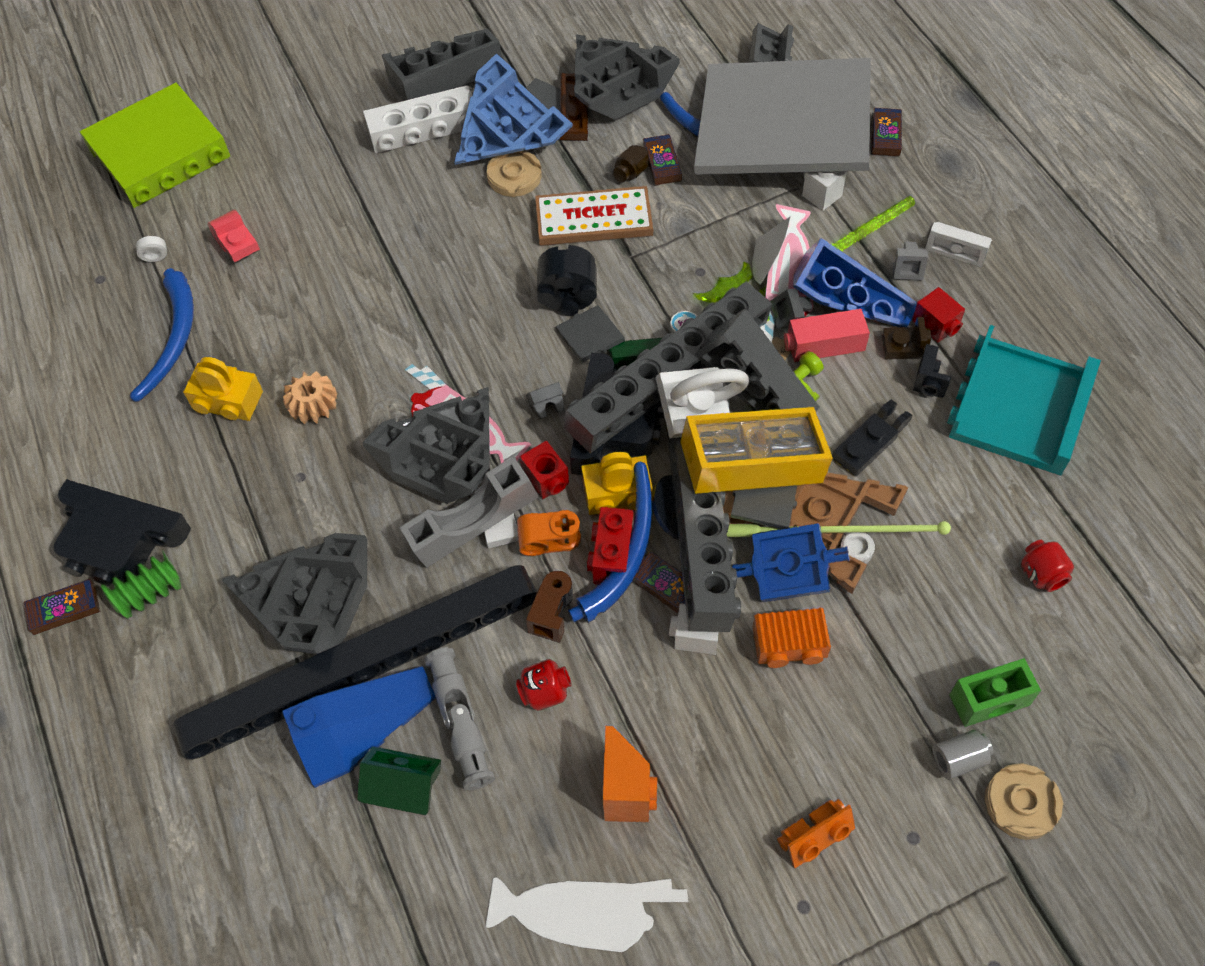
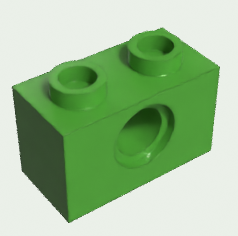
[949,658,1041,727]

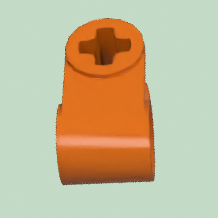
[517,510,581,556]

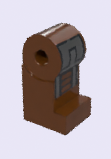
[526,571,573,643]

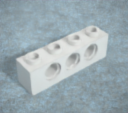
[363,85,472,153]

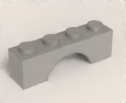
[399,456,539,568]

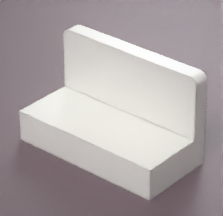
[925,222,992,267]

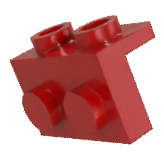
[587,507,634,585]

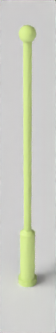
[727,521,951,537]

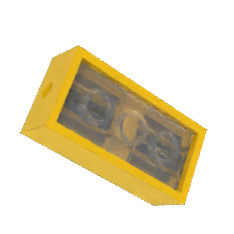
[680,407,833,494]

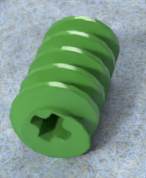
[101,550,181,619]

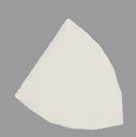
[752,216,791,284]

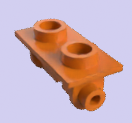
[777,799,855,868]

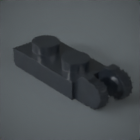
[832,399,913,476]

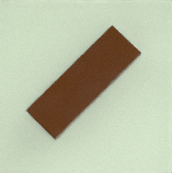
[560,73,588,141]

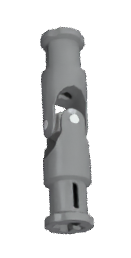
[424,647,495,790]

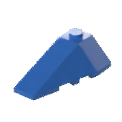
[793,238,917,327]

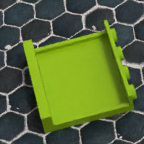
[79,82,231,208]

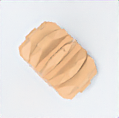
[283,371,337,424]

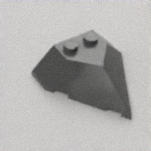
[574,34,680,120]
[363,387,490,504]
[222,533,367,654]

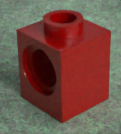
[912,287,965,343]
[519,440,569,500]

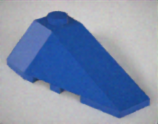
[282,666,436,788]

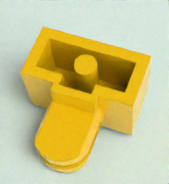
[183,357,263,421]
[581,452,653,515]

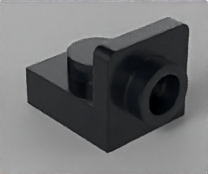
[913,344,951,398]

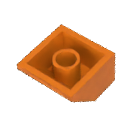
[603,726,657,822]

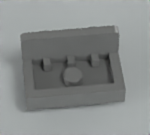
[749,23,794,62]

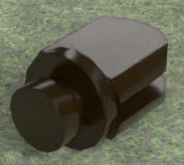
[613,145,649,183]

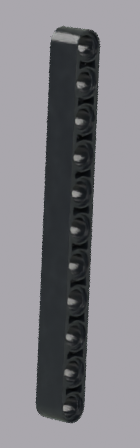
[173,565,537,760]

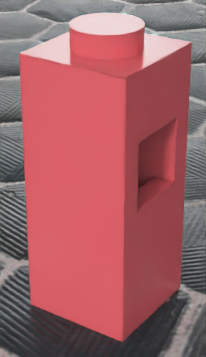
[784,309,870,362]

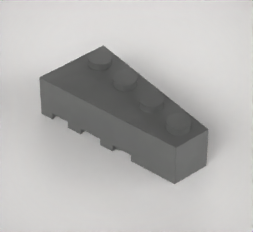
[382,28,502,101]
[695,308,820,412]

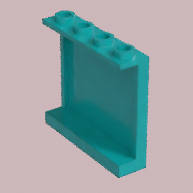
[947,325,1101,476]

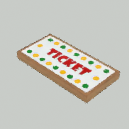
[535,186,653,246]

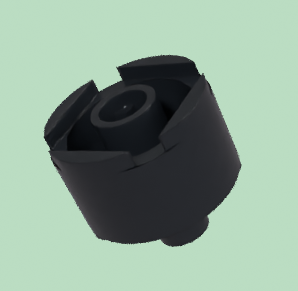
[537,245,597,316]

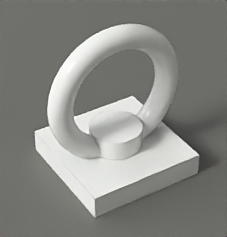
[655,367,749,439]

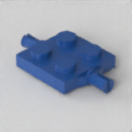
[732,523,850,602]

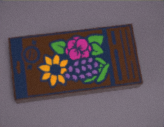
[872,108,902,156]
[643,134,682,185]
[633,551,685,613]
[24,579,101,635]

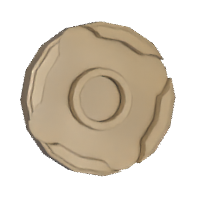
[487,150,542,197]
[985,763,1063,840]

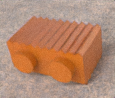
[752,607,831,668]

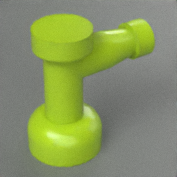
[793,351,824,401]

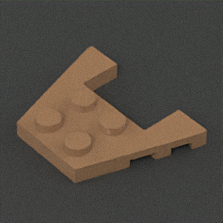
[789,472,909,594]

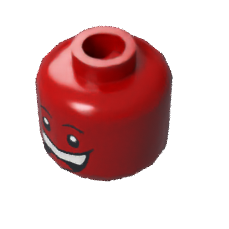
[1021,539,1074,592]
[516,659,571,711]

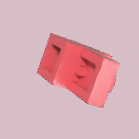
[208,210,260,263]

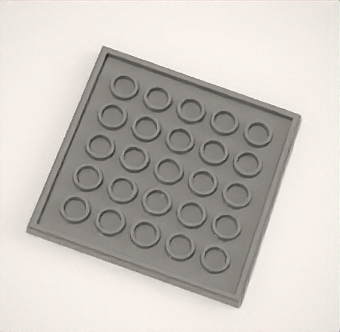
[694,58,871,175]

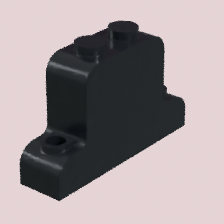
[570,352,664,475]
[54,479,191,586]

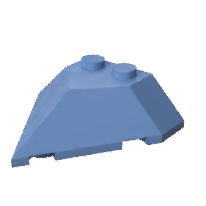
[454,54,573,165]

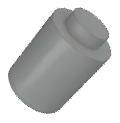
[932,730,994,780]

